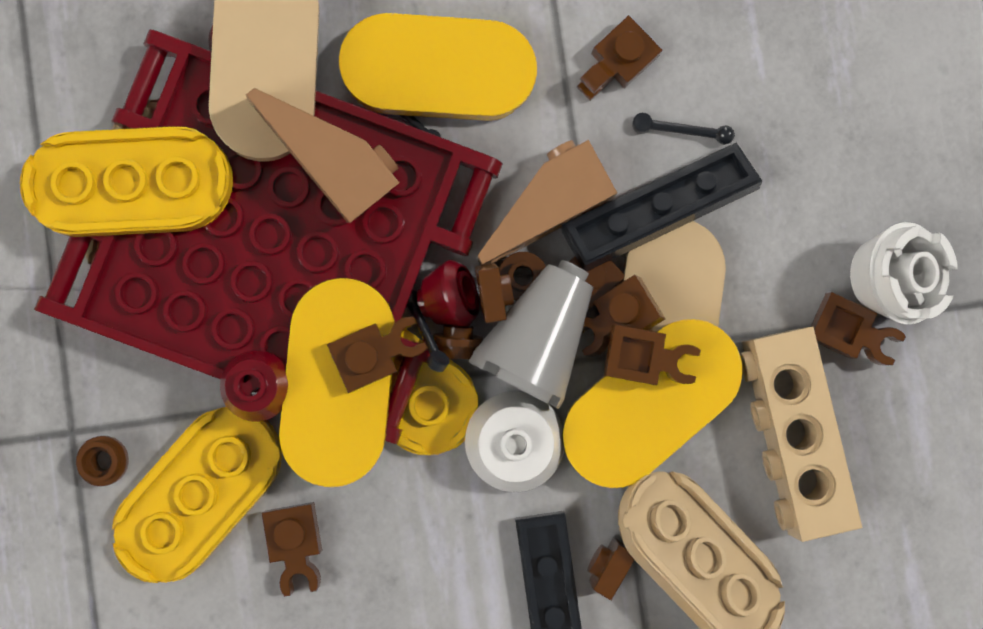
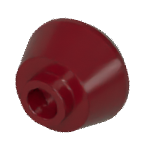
[417,260,480,327]
[220,350,288,422]

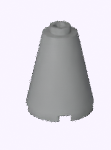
[469,260,593,409]

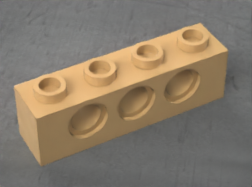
[739,326,863,542]

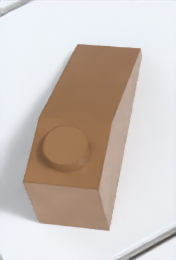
[246,88,399,223]
[478,140,617,266]

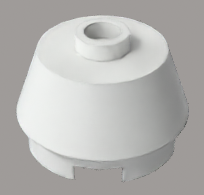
[850,222,958,324]
[465,391,564,492]

